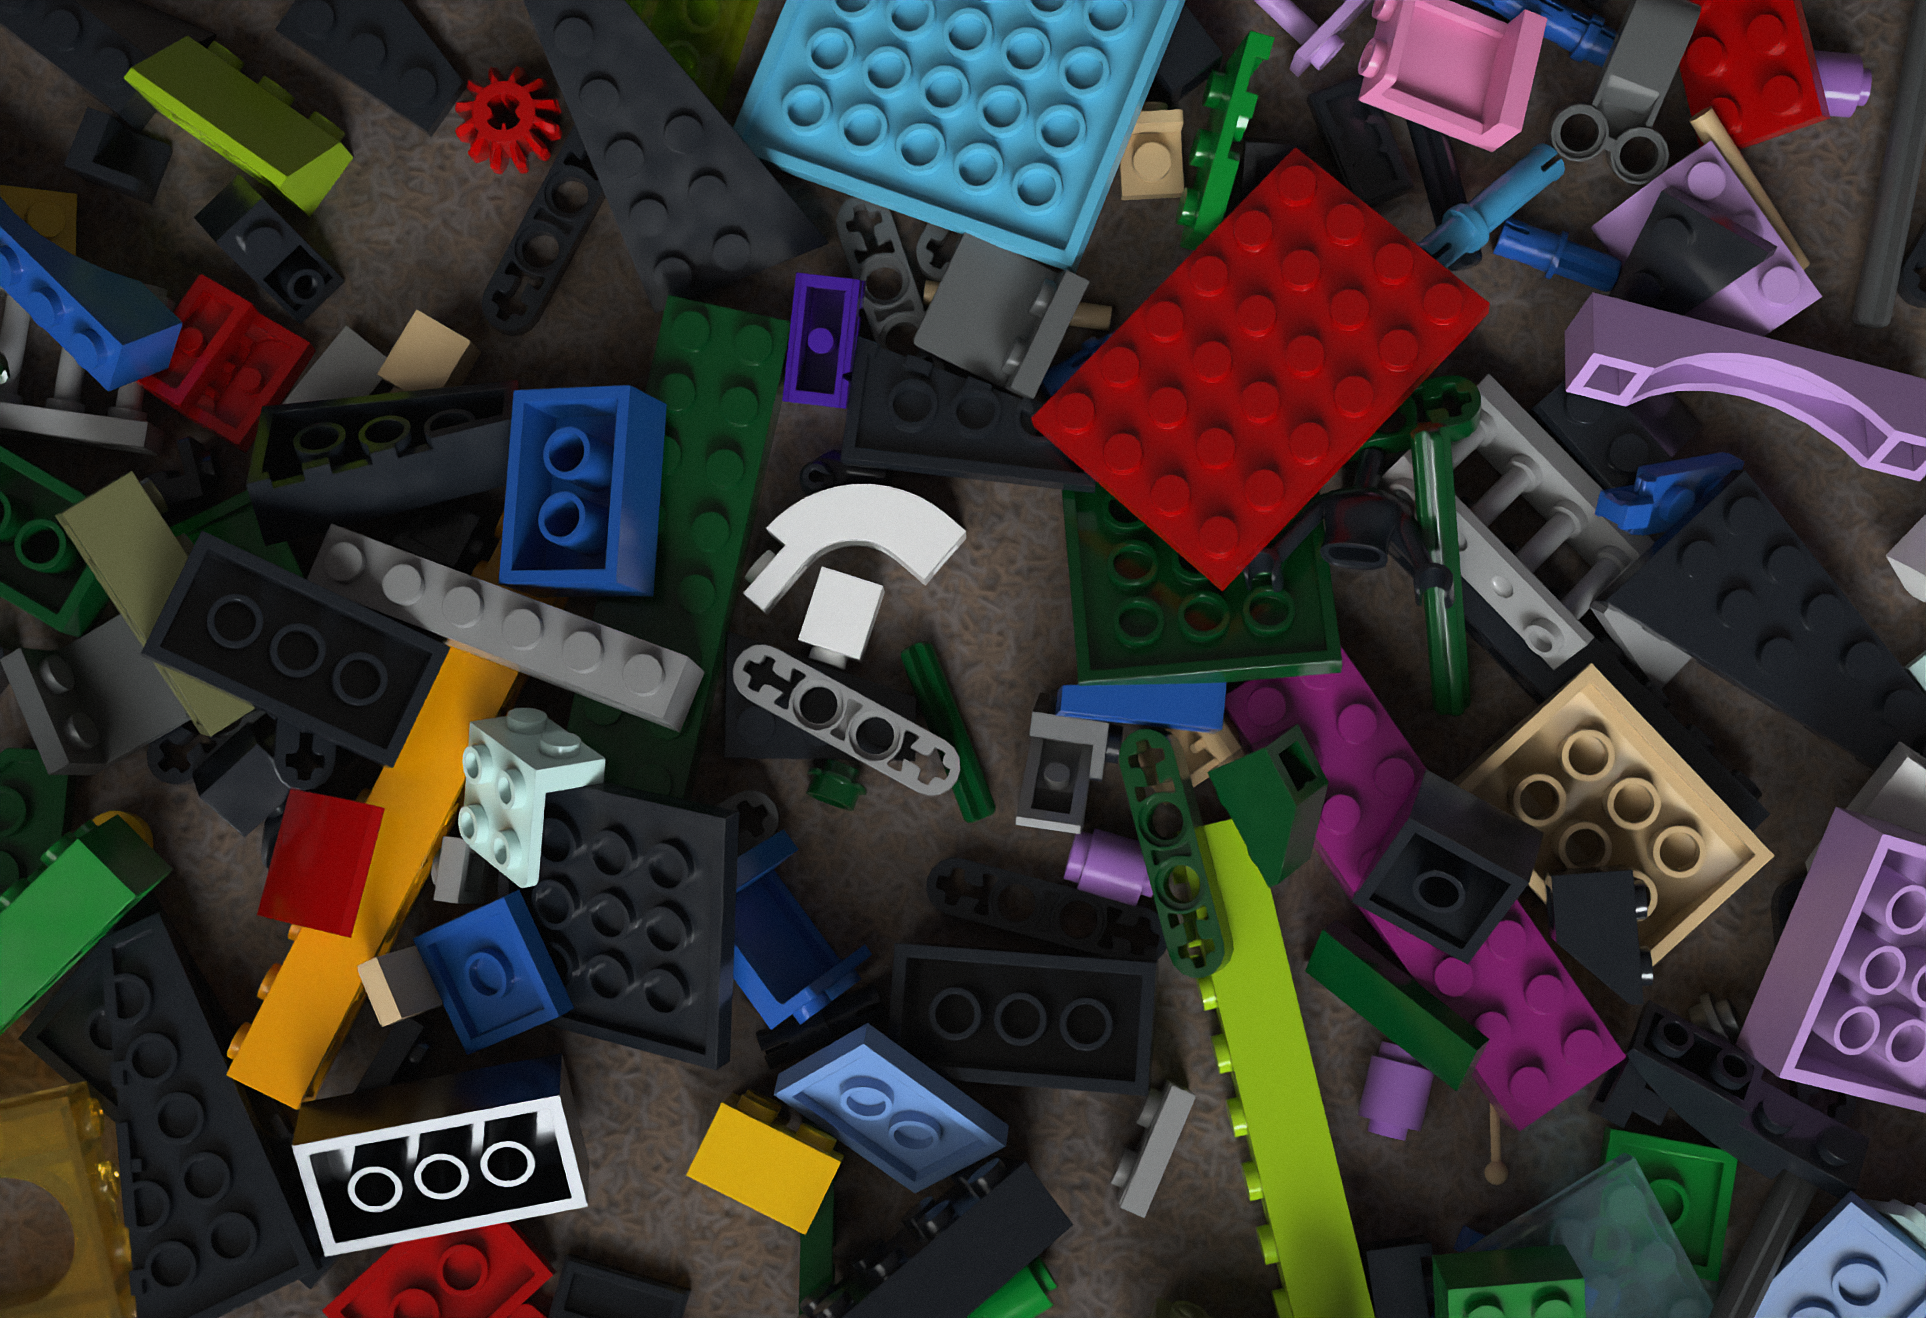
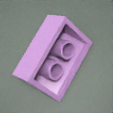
[1591,141,1822,337]

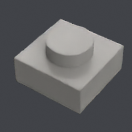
[431,836,489,904]

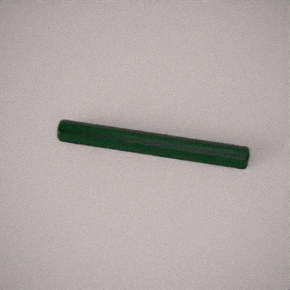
[1410,421,1471,717]

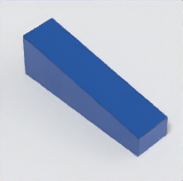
[1055,682,1227,734]

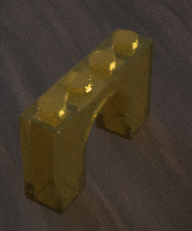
[0,1081,137,1318]

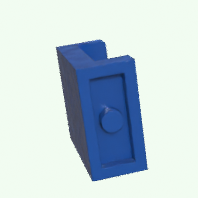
[733,829,873,1030]

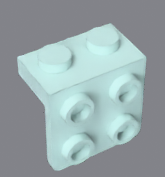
[458,708,606,888]

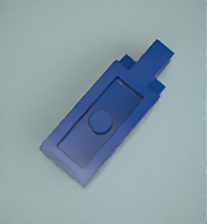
[1595,452,1745,536]

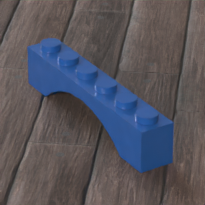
[0,197,183,392]

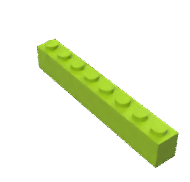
[1170,819,1375,1318]

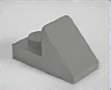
[1016,736,1093,834]

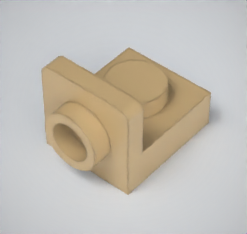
[1119,102,1184,200]

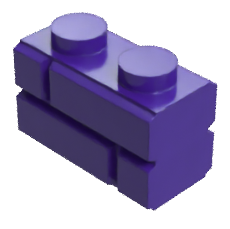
[782,272,866,409]

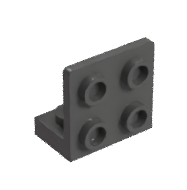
[913,232,1090,399]
[0,614,191,775]

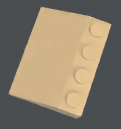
[1451,663,1775,966]

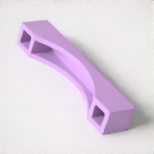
[1565,292,1926,481]

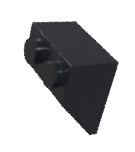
[1527,380,1702,490]
[1351,770,1544,965]

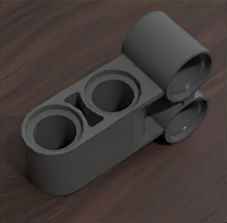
[1547,0,1702,185]

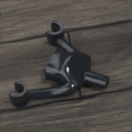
[1242,449,1455,609]

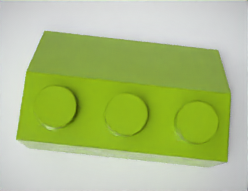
[124,36,354,217]

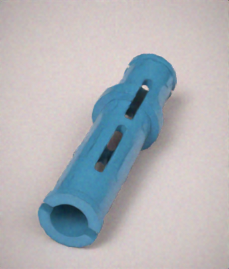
[1416,143,1565,268]

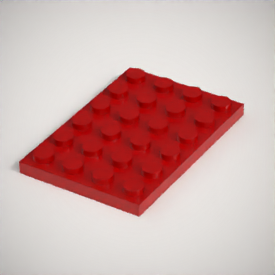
[1031,147,1490,591]

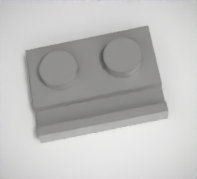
[1110,1079,1196,1218]

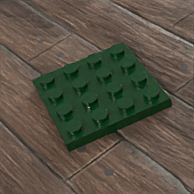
[1061,482,1342,686]

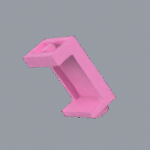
[1358,0,1548,152]

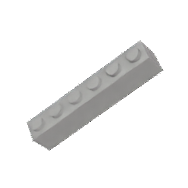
[307,524,704,732]

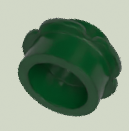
[806,759,867,811]

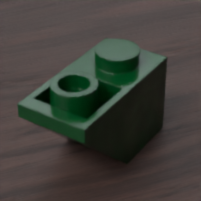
[1207,724,1329,888]

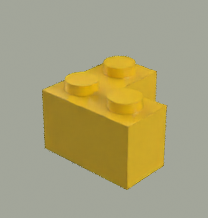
[686,1089,844,1235]

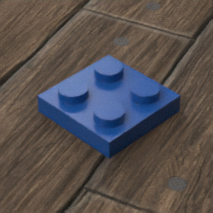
[413,890,574,1055]

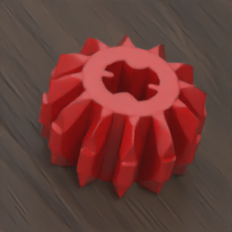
[455,66,562,175]

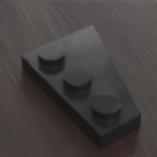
[275,0,467,137]
[724,631,917,762]

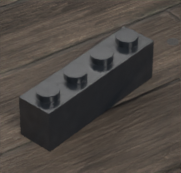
[0,0,217,132]

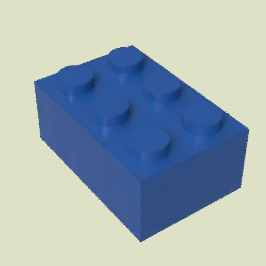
[498,385,667,598]

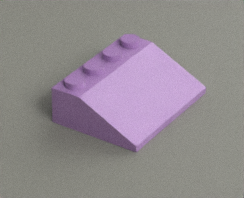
[1735,807,1926,1113]

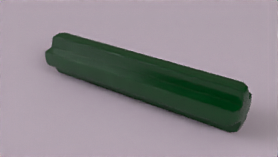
[901,641,996,823]

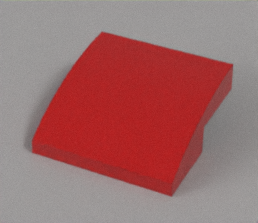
[134,274,316,453]
[257,789,385,938]

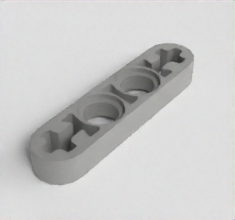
[733,645,960,796]

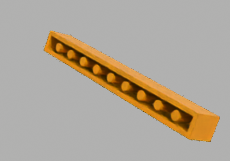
[226,512,569,1110]

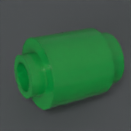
[967,1255,1058,1318]

